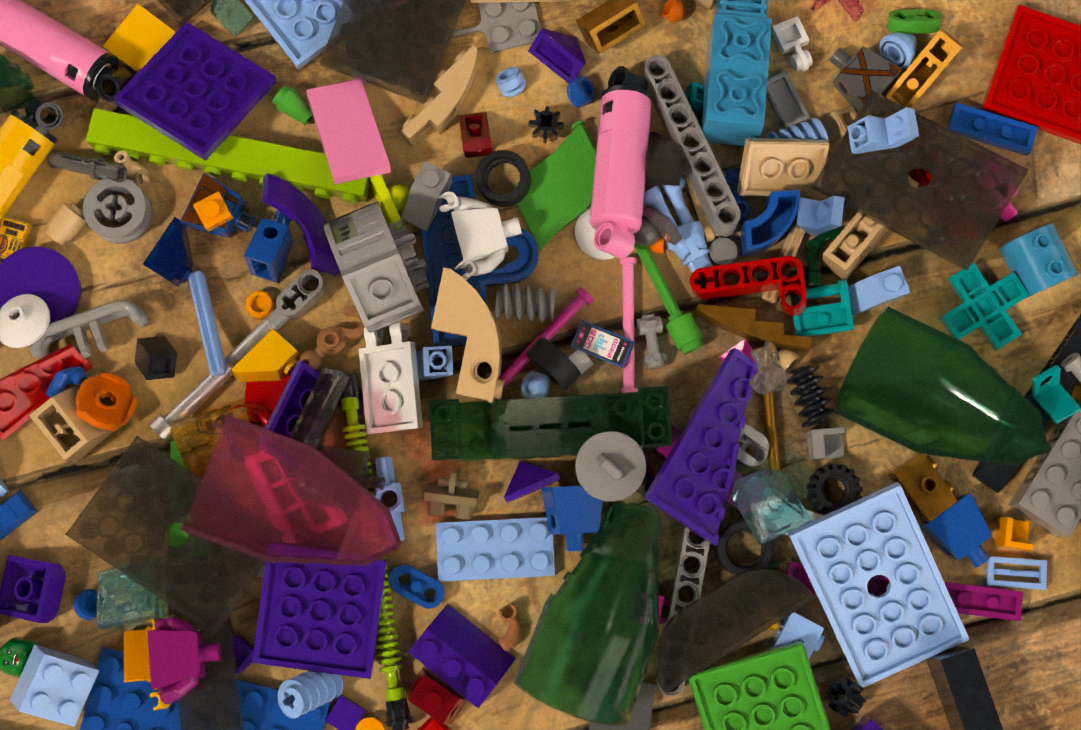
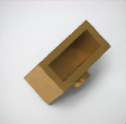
[576,0,646,54]
[888,453,958,522]

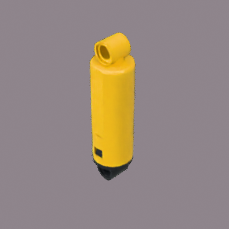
[0,97,63,221]

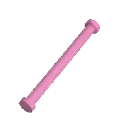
[620,257,638,395]

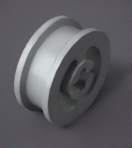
[83,179,152,244]

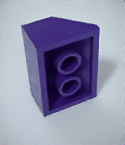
[408,604,516,708]

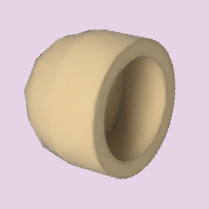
[775,349,800,374]

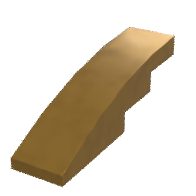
[695,304,812,353]

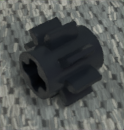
[529,106,564,144]
[827,677,865,718]

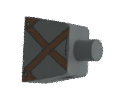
[829,47,902,117]

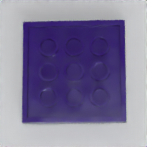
[114,22,277,161]
[252,543,387,679]

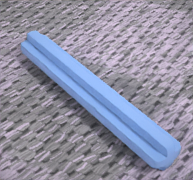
[188,271,227,377]

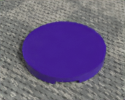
[0,247,82,324]

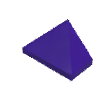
[528,28,586,84]
[504,461,560,503]

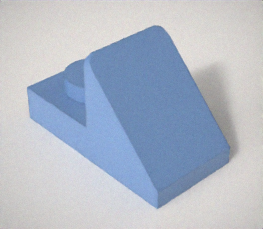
[797,196,844,236]

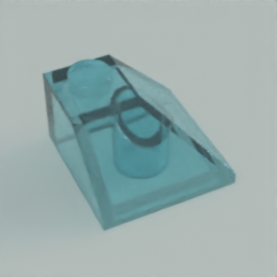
[731,470,812,545]

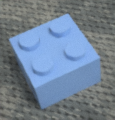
[9,644,99,727]

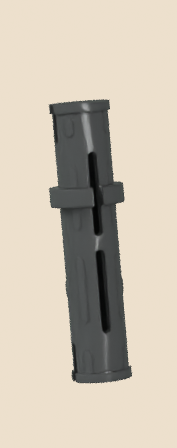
[47,150,127,183]

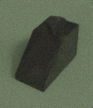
[645,132,687,186]

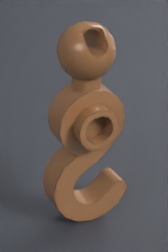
[299,305,365,371]

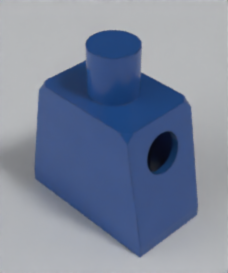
[244,210,293,283]
[541,486,603,551]
[919,493,992,568]

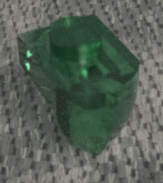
[210,0,255,37]

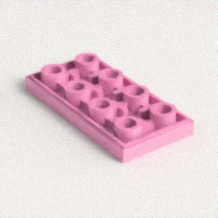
[306,79,391,184]

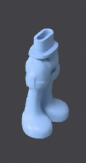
[644,175,712,274]

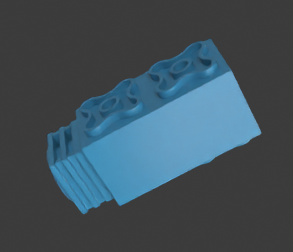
[701,0,772,146]

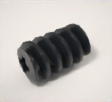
[786,364,835,429]

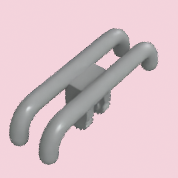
[30,299,148,359]

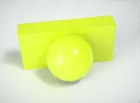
[370,175,410,229]

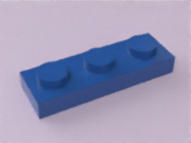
[946,102,1038,156]

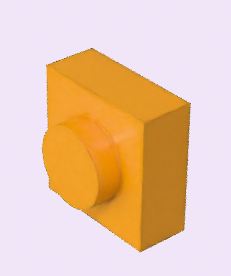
[193,191,234,232]

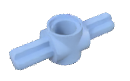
[375,456,405,543]

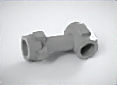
[636,314,667,370]

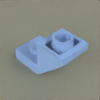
[847,107,919,154]
[416,346,454,381]

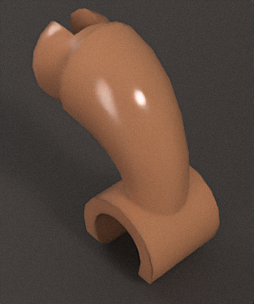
[499,603,522,651]

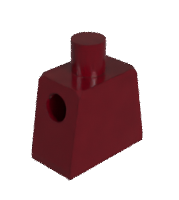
[406,667,467,725]

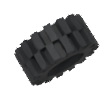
[806,463,863,515]

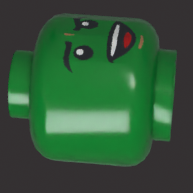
[0,637,41,678]

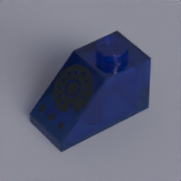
[143,217,194,287]

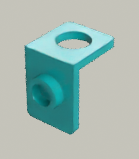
[1032,365,1080,423]

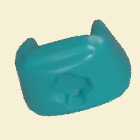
[684,82,704,111]

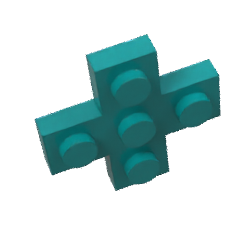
[939,263,1030,351]

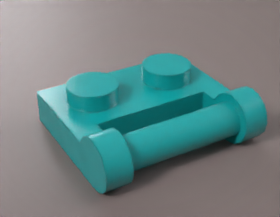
[790,279,854,337]

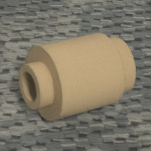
[44,202,86,245]

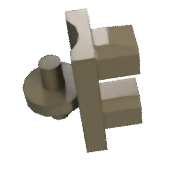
[424,470,479,520]

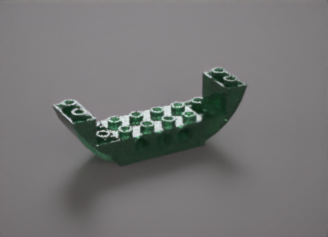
[429,386,672,462]

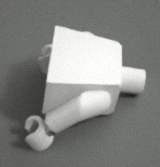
[439,191,522,280]

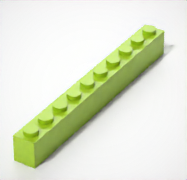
[86,108,370,204]

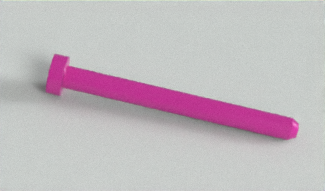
[499,287,594,386]

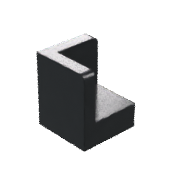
[135,336,177,380]

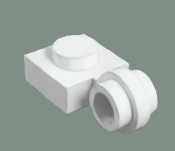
[771,16,813,72]

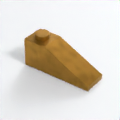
[883,28,964,111]

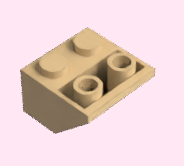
[29,385,114,463]

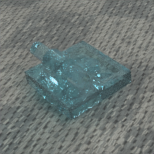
[97,561,165,630]

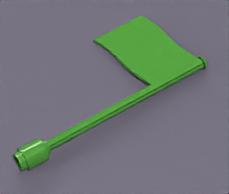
[512,120,704,355]

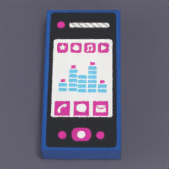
[571,320,635,369]

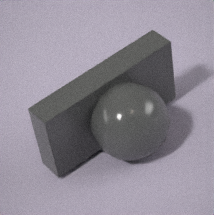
[633,204,682,246]

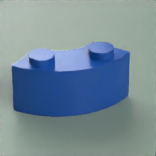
[740,190,800,257]

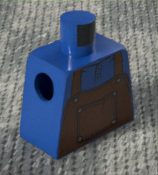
[180,173,255,238]

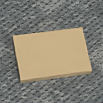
[737,138,830,196]

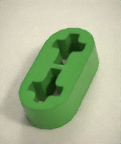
[887,9,942,34]

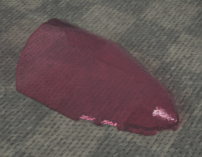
[181,414,401,566]

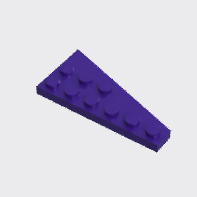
[644,348,758,546]

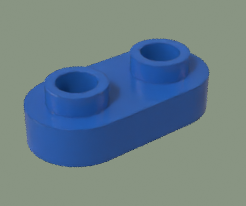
[389,565,445,609]

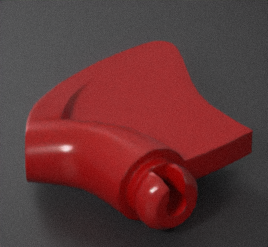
[234,375,291,427]

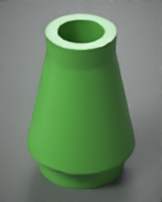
[272,85,313,126]

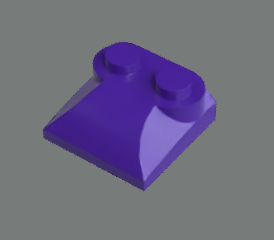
[0,555,66,623]

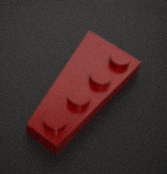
[0,343,93,441]

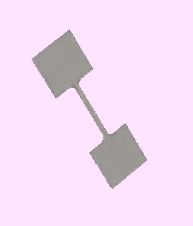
[343,2,541,84]

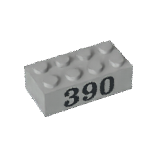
[1008,407,1081,537]

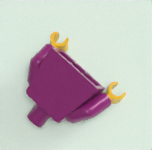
[145,617,221,710]

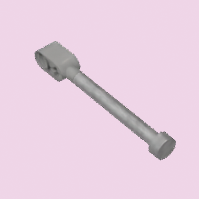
[149,270,327,444]

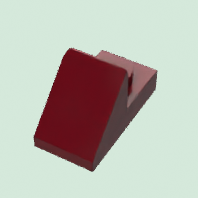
[459,112,492,158]

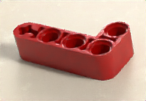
[690,256,807,316]

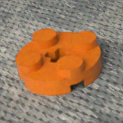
[75,373,137,431]

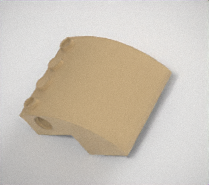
[431,267,505,403]

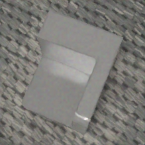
[806,427,846,461]

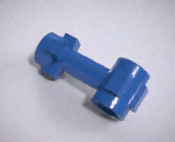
[725,168,751,223]

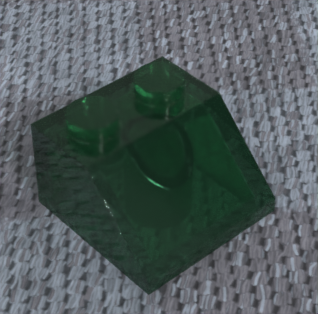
[0,55,35,113]

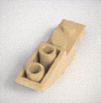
[402,45,479,146]

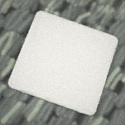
[568,350,594,374]

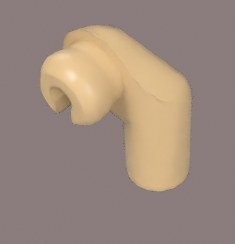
[114,150,150,186]

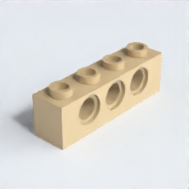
[823,167,919,279]

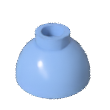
[879,32,917,70]

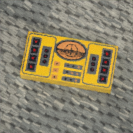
[0,217,32,264]

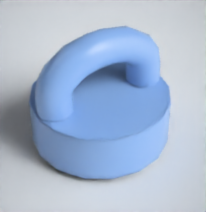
[495,67,526,97]
[521,371,550,401]

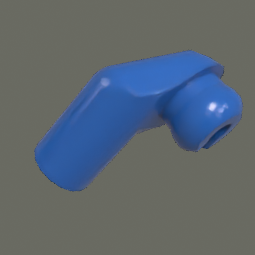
[46,366,88,398]

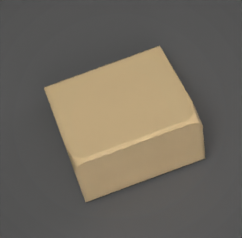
[822,106,860,144]

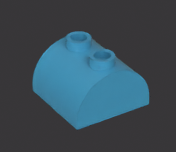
[999,223,1079,299]

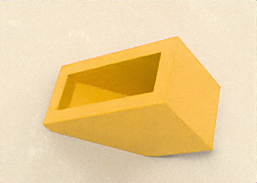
[231,329,300,382]

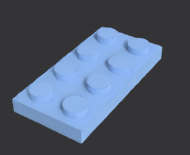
[436,517,555,581]

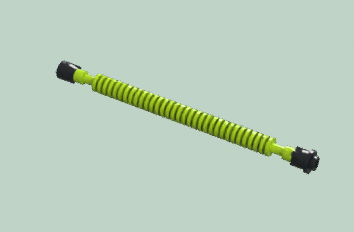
[334,374,414,730]

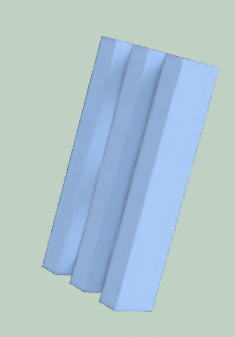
[984,556,1047,590]

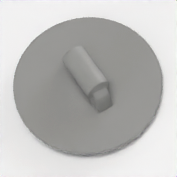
[575,431,646,501]

